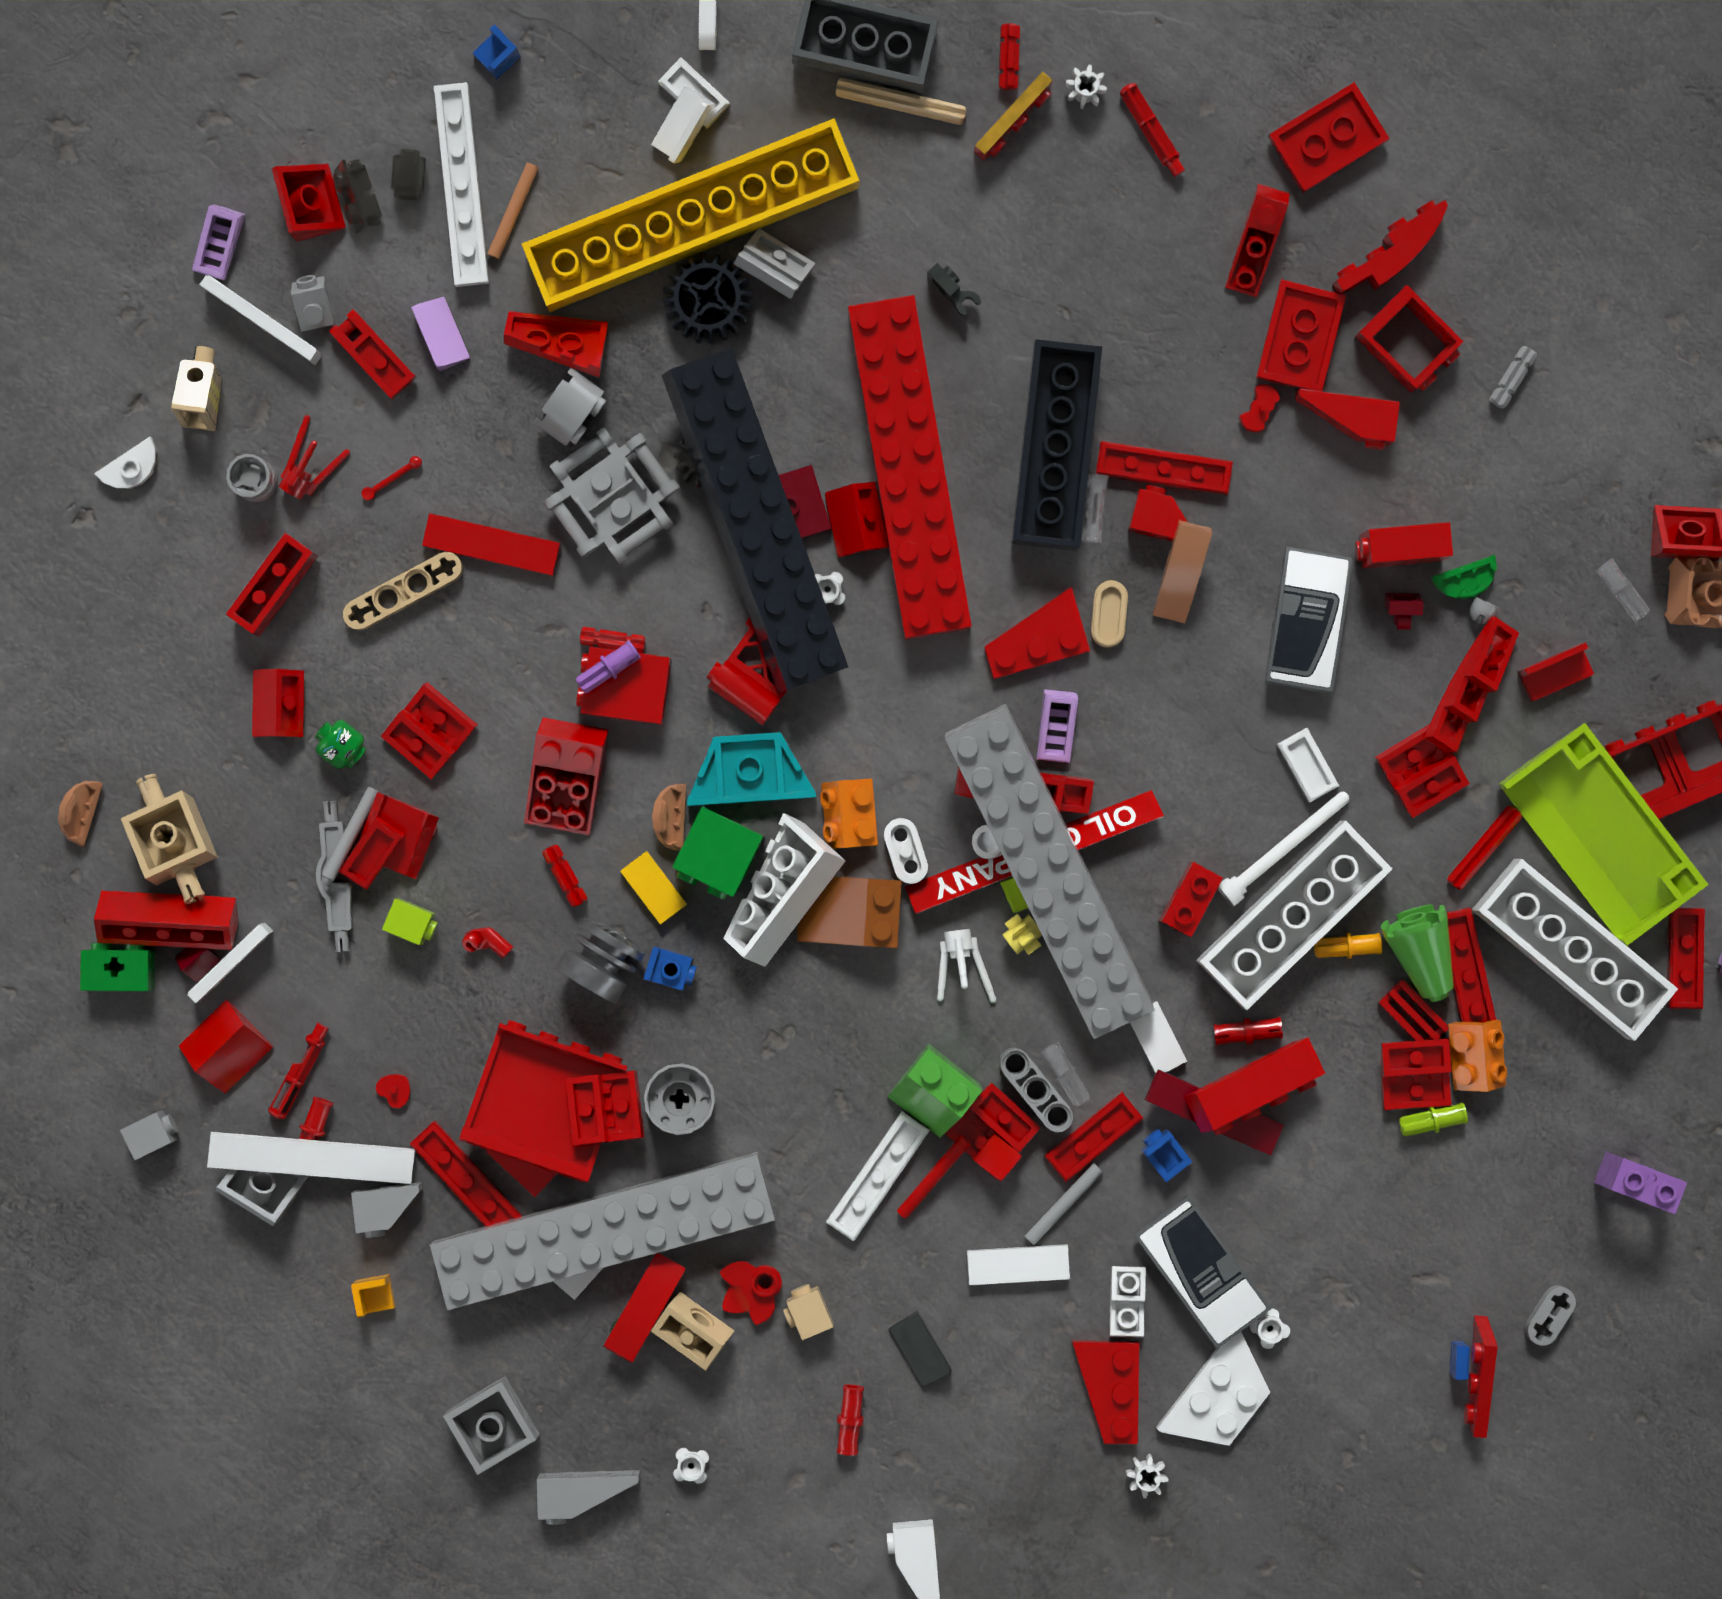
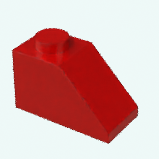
[1128,485,1188,542]

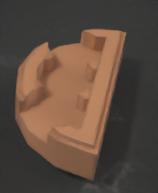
[58,781,103,847]
[652,784,686,850]

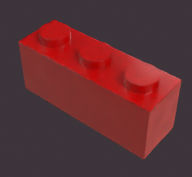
[225,533,318,637]

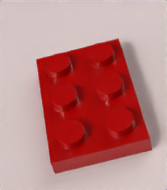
[1268,82,1390,193]
[1256,279,1346,392]

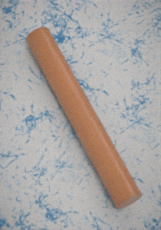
[487,162,539,260]

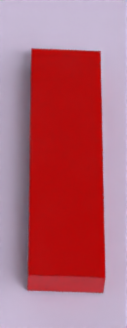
[1095,441,1233,496]
[422,513,561,576]
[1447,907,1497,1023]
[410,1121,523,1227]

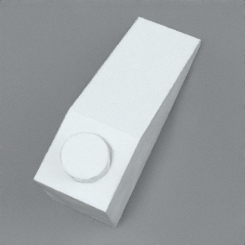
[887,1519,940,1599]

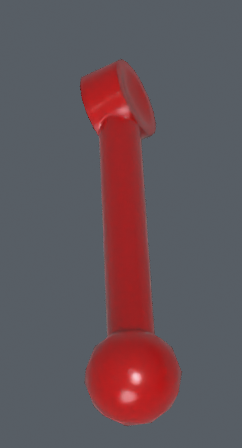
[361,456,422,501]

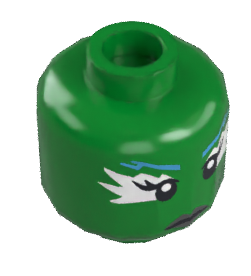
[314,720,366,769]

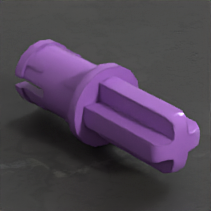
[576,641,641,693]

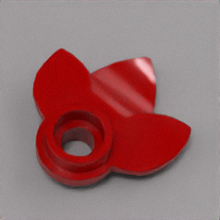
[720,1261,782,1325]

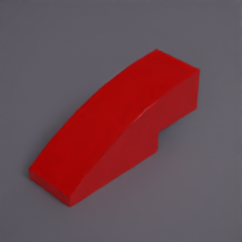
[603,1253,686,1363]

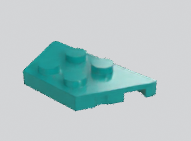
[687,732,816,806]

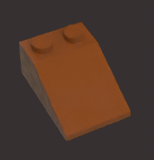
[797,876,902,948]

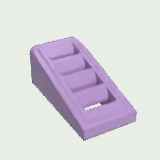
[192,204,245,280]
[1036,689,1078,763]

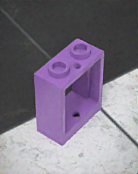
[1594,1151,1687,1214]

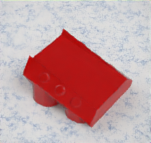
[359,792,439,879]

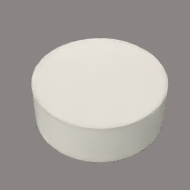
[972,825,1002,859]

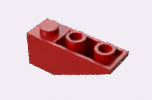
[1225,184,1290,297]

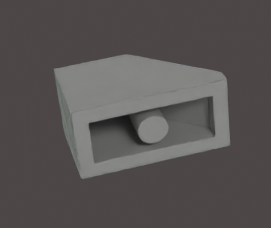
[351,1182,423,1238]

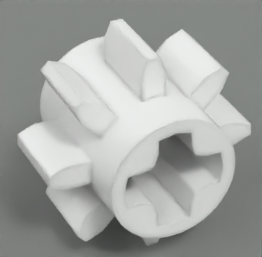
[1065,65,1107,109]
[1126,1454,1169,1498]

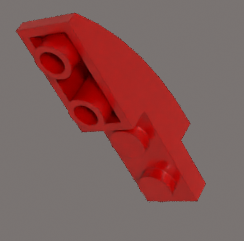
[1332,200,1448,294]
[954,766,1094,814]

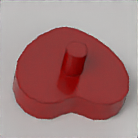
[375,1074,411,1108]

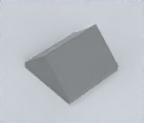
[215,1169,307,1226]

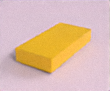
[620,851,687,925]

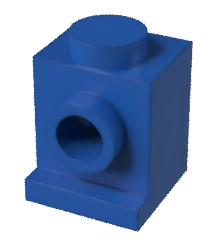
[643,946,697,991]

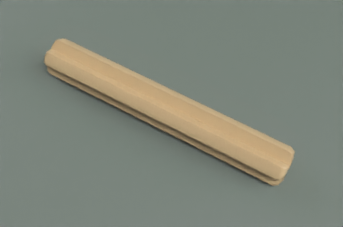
[835,78,966,125]

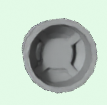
[226,454,278,502]

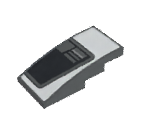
[1265,547,1352,694]
[1133,1195,1271,1349]

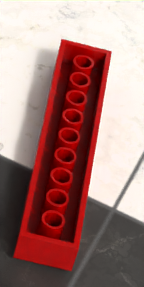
[848,295,972,640]

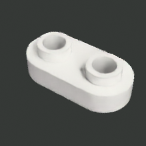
[884,818,928,884]

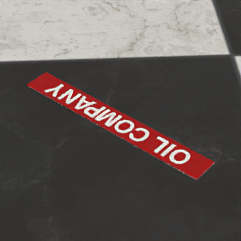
[905,790,1164,914]

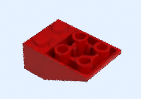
[524,717,609,836]

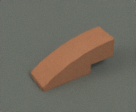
[1152,520,1212,623]

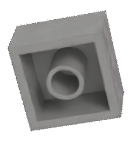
[443,1376,540,1475]

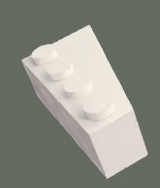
[723,813,845,967]

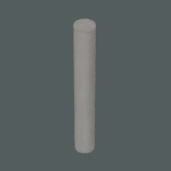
[322,787,379,881]
[1025,1163,1103,1245]

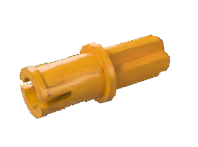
[1314,933,1382,959]

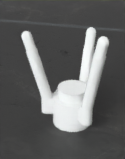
[937,929,996,1003]

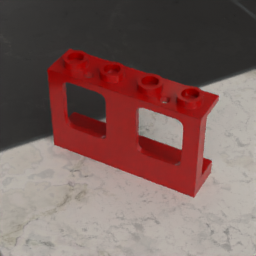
[1603,699,1722,819]

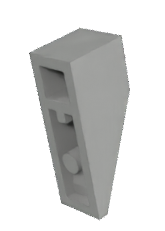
[537,1470,640,1525]

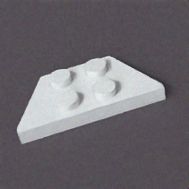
[1156,1332,1270,1446]

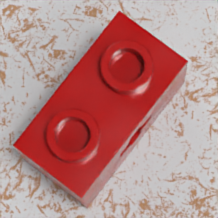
[1158,862,1223,937]

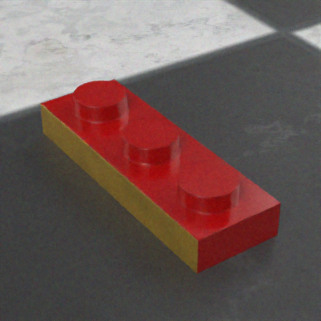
[974,71,1053,161]

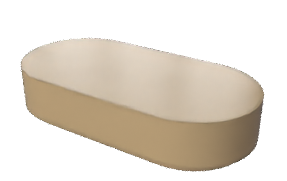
[1091,580,1128,648]

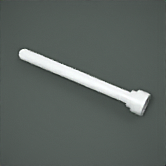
[1218,792,1349,907]

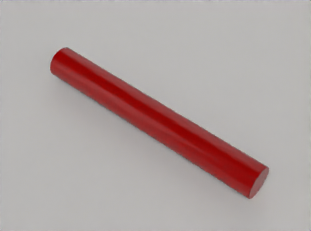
[897,1135,971,1219]

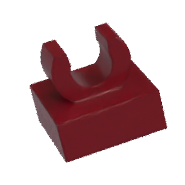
[1384,593,1424,630]

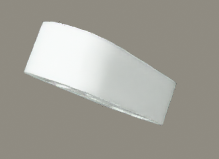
[699,0,717,50]

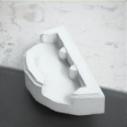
[94,436,157,489]

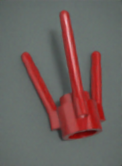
[278,415,350,500]

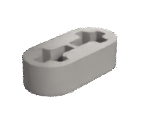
[1525,1285,1576,1346]

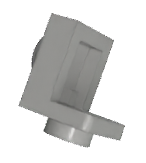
[291,275,334,332]

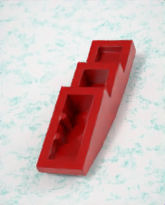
[1425,616,1519,753]

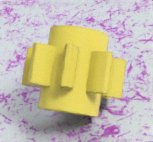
[1002,914,1042,955]

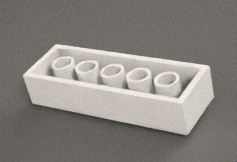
[1196,820,1392,1010]
[1472,859,1678,1041]

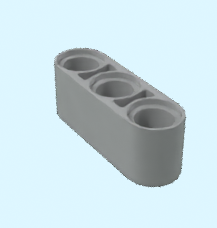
[999,1047,1073,1132]

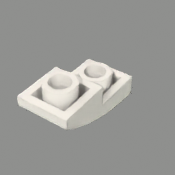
[1109,1266,1146,1338]

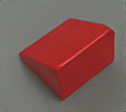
[973,1134,1022,1182]

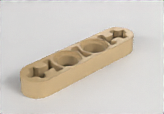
[343,552,463,630]

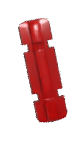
[998,23,1020,90]
[579,627,646,653]
[542,844,587,907]

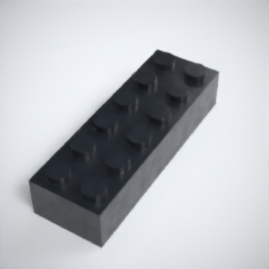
[1011,339,1102,551]

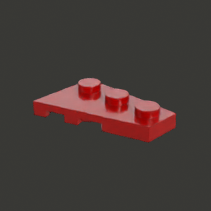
[504,311,608,377]
[984,587,1090,679]
[1464,1315,1498,1438]
[1072,1340,1139,1444]

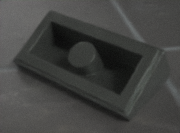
[889,1311,952,1386]

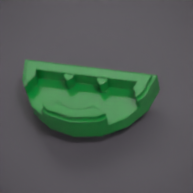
[1430,555,1497,600]

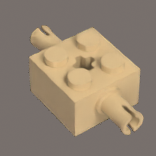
[121,774,218,904]

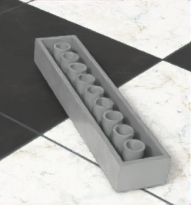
[945,704,1155,1039]
[430,1152,775,1310]

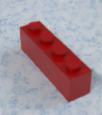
[93,890,239,950]
[1184,1037,1326,1135]

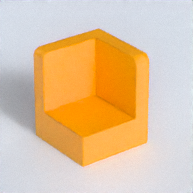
[351,1274,396,1318]

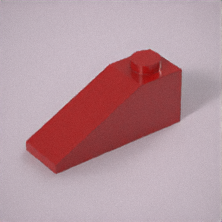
[1295,389,1400,450]

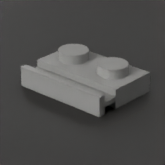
[734,229,816,299]

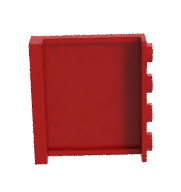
[459,1020,628,1184]

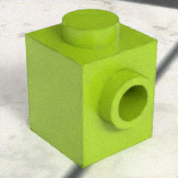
[382,898,438,945]

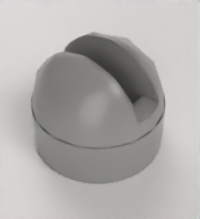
[1470,597,1500,625]

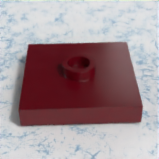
[779,465,832,539]

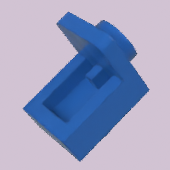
[1140,1129,1193,1182]

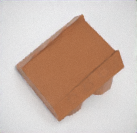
[1664,557,1722,629]

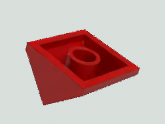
[271,163,346,242]
[1651,505,1722,561]
[178,999,274,1094]

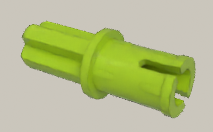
[1399,1102,1468,1136]

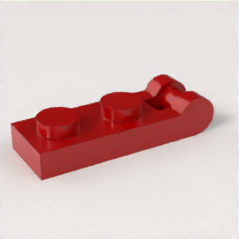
[329,309,417,400]

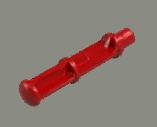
[1119,83,1185,177]
[268,1022,329,1120]

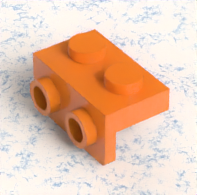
[820,778,878,849]
[1448,1020,1507,1092]

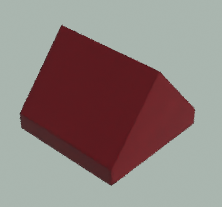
[175,947,222,983]

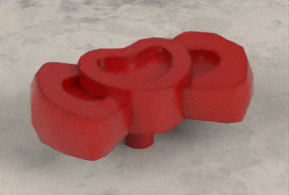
[1239,384,1280,433]

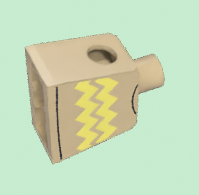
[171,346,222,431]

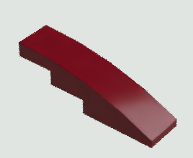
[1144,1069,1284,1156]

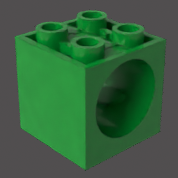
[672,806,765,900]

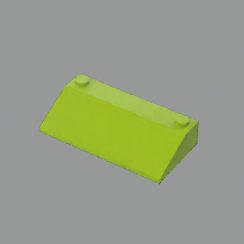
[1498,723,1709,946]

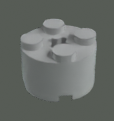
[533,368,606,446]

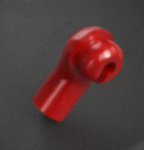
[462,927,513,959]

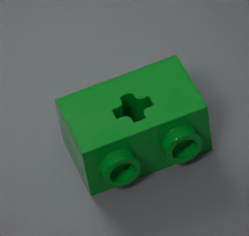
[80,943,155,991]

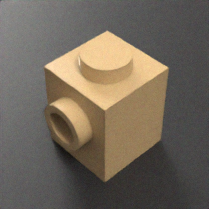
[783,1284,834,1340]

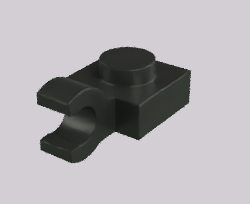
[927,263,981,318]

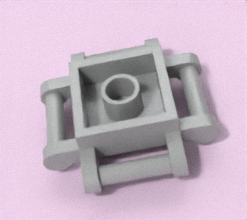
[543,427,680,564]

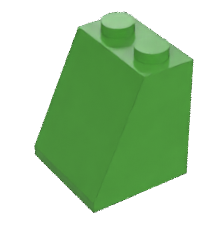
[887,1043,982,1137]

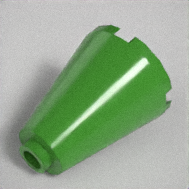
[1380,904,1454,1002]

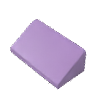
[411,297,470,371]

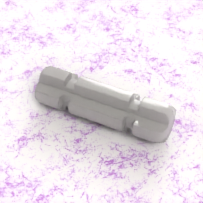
[1490,346,1537,409]

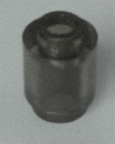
[391,149,426,200]

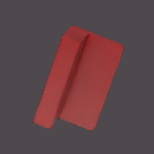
[825,482,889,557]
[1517,642,1594,702]
[252,669,304,737]

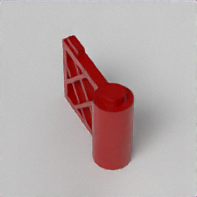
[706,617,788,726]

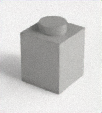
[120,1110,178,1160]

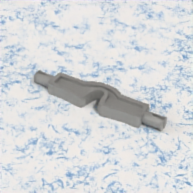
[316,801,353,952]

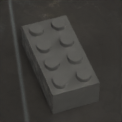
[792,0,938,94]

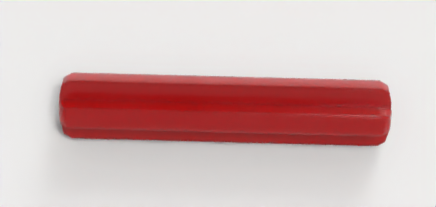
[1447,806,1522,890]

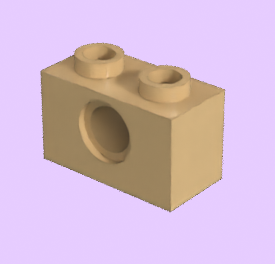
[651,1292,734,1371]

